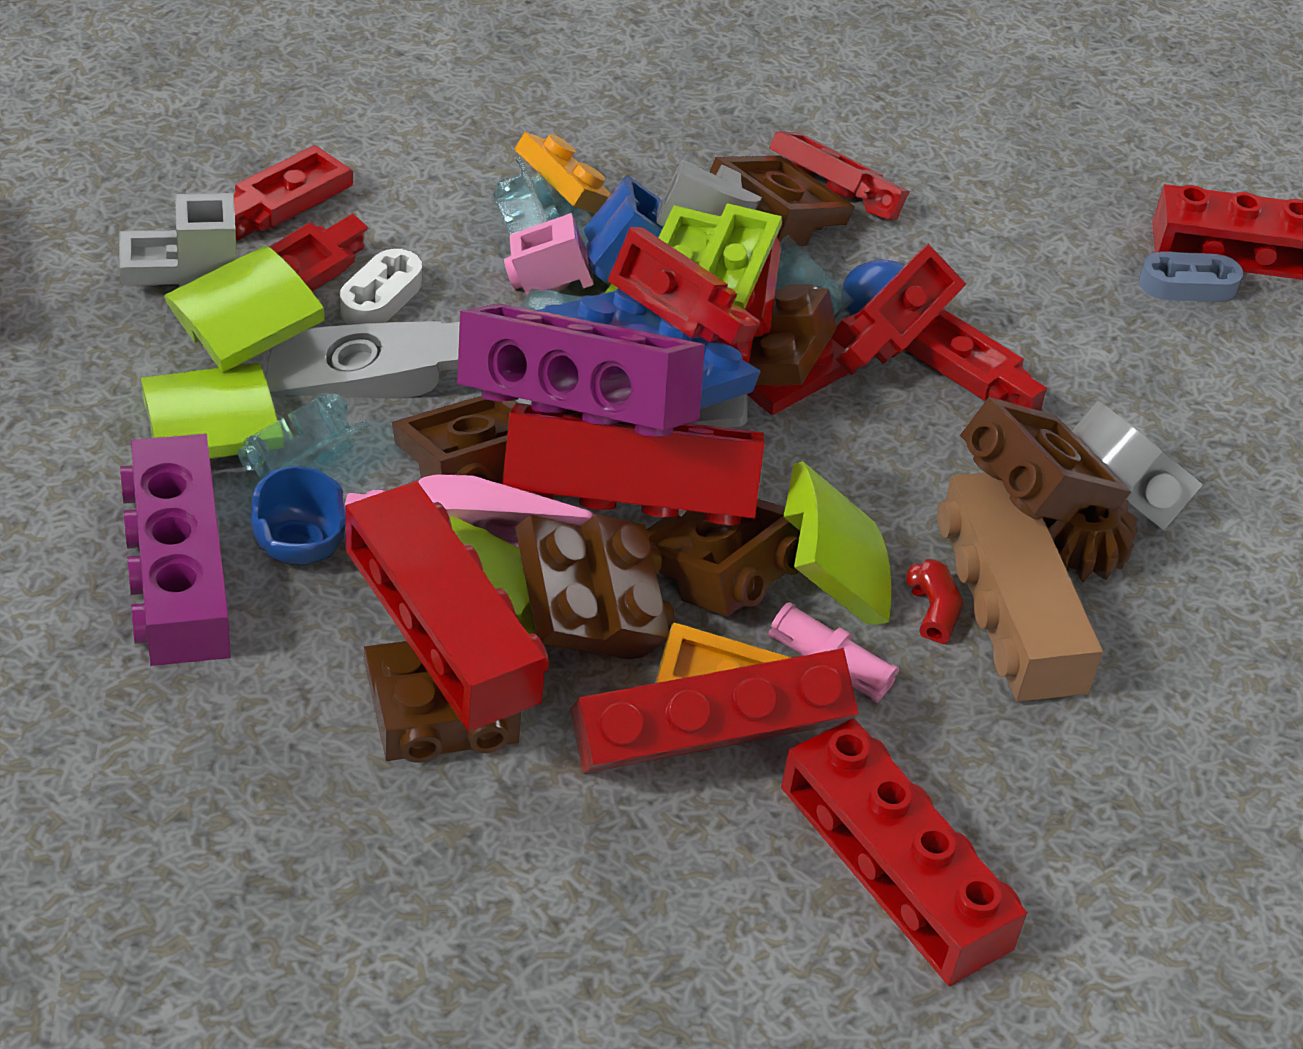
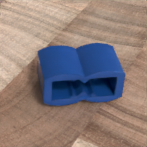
[584,176,663,285]

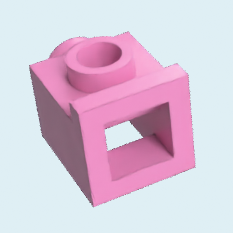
[504,213,594,297]

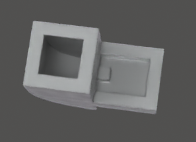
[657,160,762,227]
[119,193,236,287]
[1072,401,1203,530]

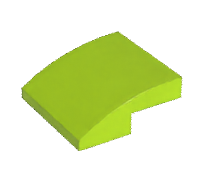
[658,203,782,310]
[164,245,325,373]
[141,363,282,459]
[784,461,891,625]

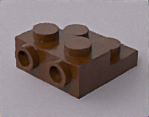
[710,155,855,250]
[749,284,836,385]
[392,395,517,484]
[960,397,1131,522]
[646,499,800,617]
[515,514,675,659]
[364,641,521,763]

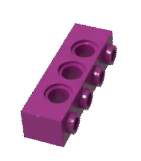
[457,303,705,437]
[120,434,231,666]

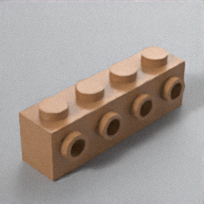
[937,473,1103,702]

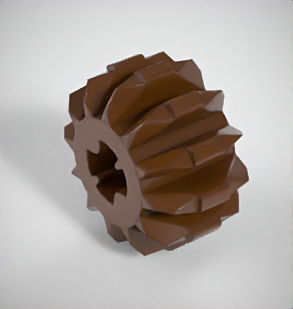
[1042,500,1138,582]

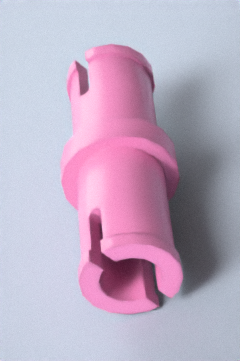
[768,602,899,703]

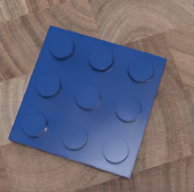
[536,288,761,409]

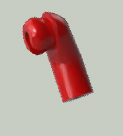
[906,558,963,644]

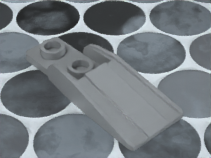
[266,321,460,398]

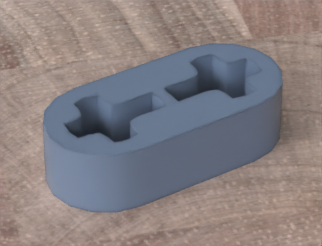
[1139,252,1243,302]

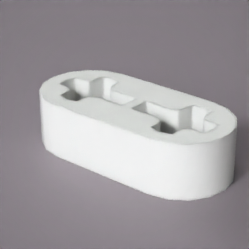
[340,249,422,325]

